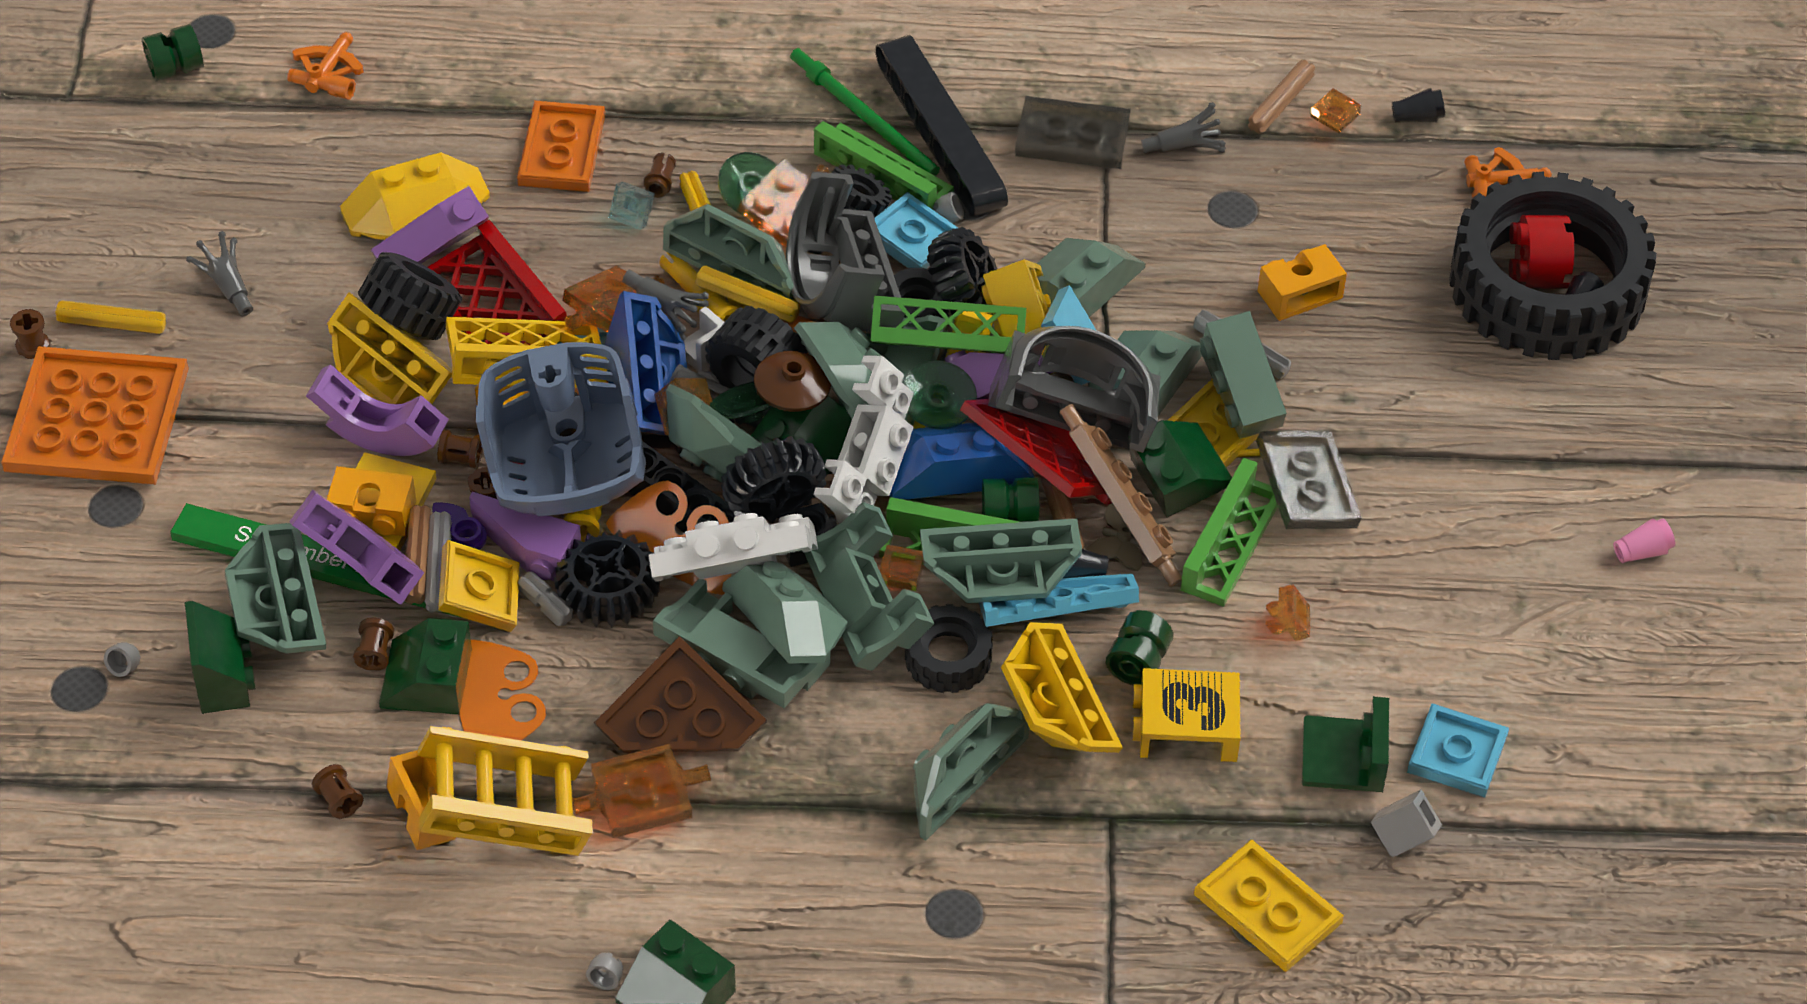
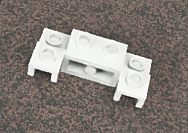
[813,356,914,523]
[649,513,818,582]

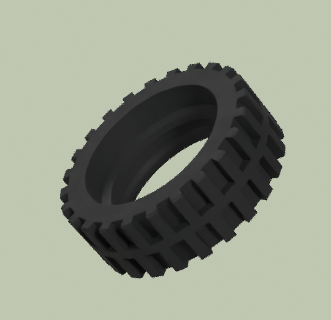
[1449,172,1657,360]

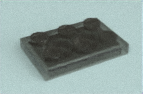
[1015,96,1131,169]
[1256,431,1362,529]

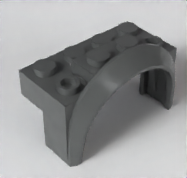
[786,171,905,331]
[988,326,1161,453]

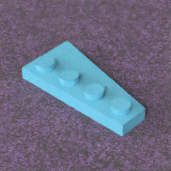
[979,574,1139,627]

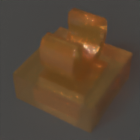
[1266,584,1310,641]

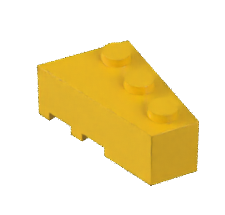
[982,259,1056,375]

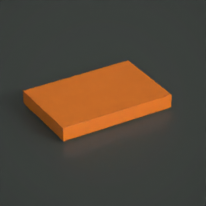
[517,101,605,192]

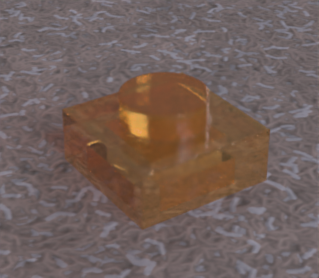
[1310,88,1361,134]
[879,545,924,591]

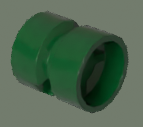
[141,24,204,81]
[982,478,1040,522]
[1105,610,1174,686]

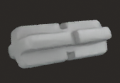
[518,572,574,627]

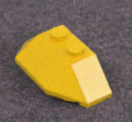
[340,152,490,240]
[327,292,452,404]
[1001,622,1123,753]

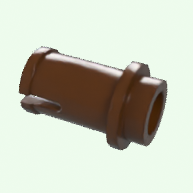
[643,152,676,198]

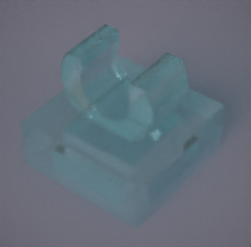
[608,181,654,230]

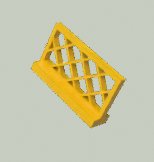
[445,317,608,388]

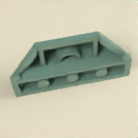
[663,204,794,300]
[1036,238,1145,317]
[794,322,881,419]
[1088,330,1202,416]
[666,384,761,483]
[920,518,1082,603]
[225,523,327,653]
[722,561,847,664]
[913,703,1029,841]

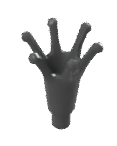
[1141,102,1226,154]
[186,231,254,316]
[622,269,709,341]

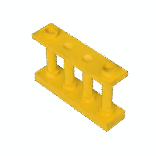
[418,726,593,856]

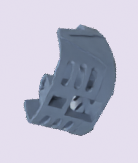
[476,342,646,516]

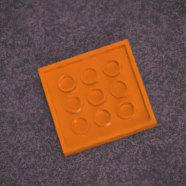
[1,346,189,485]

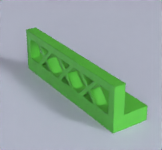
[814,121,954,210]
[870,296,1027,354]
[1180,457,1284,607]
[879,497,1019,565]

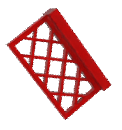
[428,219,569,345]
[960,399,1112,505]

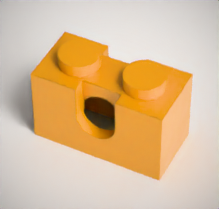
[1257,244,1347,321]
[326,466,416,536]
[386,750,456,850]

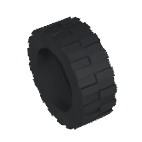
[905,604,993,693]

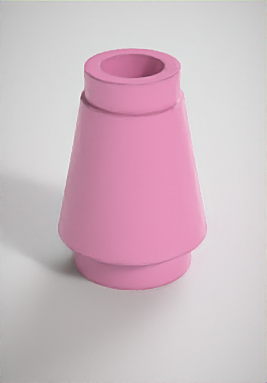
[1613,518,1675,563]

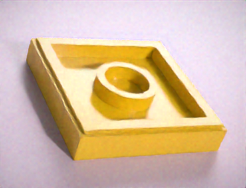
[438,540,520,632]

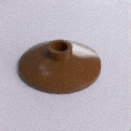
[754,351,831,412]

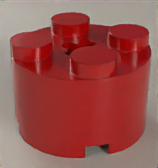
[1508,215,1574,289]

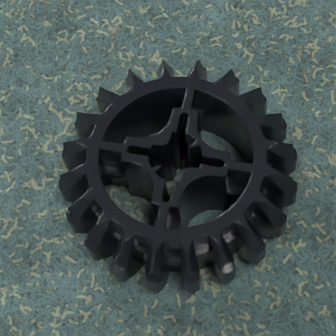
[927,226,998,316]
[721,436,827,523]
[554,529,660,628]

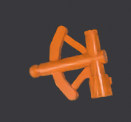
[287,32,364,100]
[1464,147,1552,199]

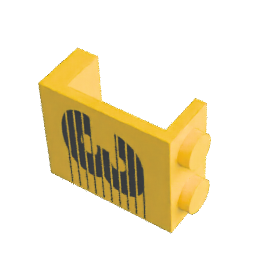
[1132,668,1240,762]

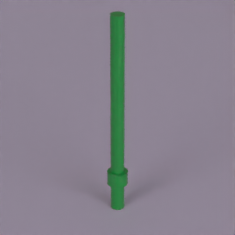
[790,48,940,176]

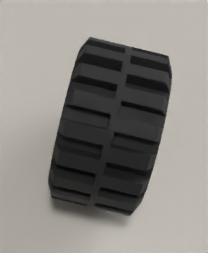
[358,252,462,340]
[705,306,808,403]

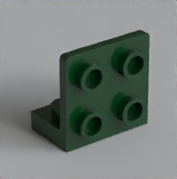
[1301,696,1389,792]

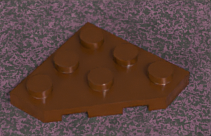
[594,636,767,753]

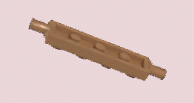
[1059,404,1182,587]

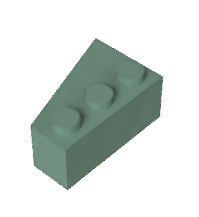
[1200,311,1287,439]

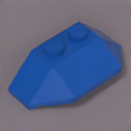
[605,291,687,436]
[889,423,1036,500]

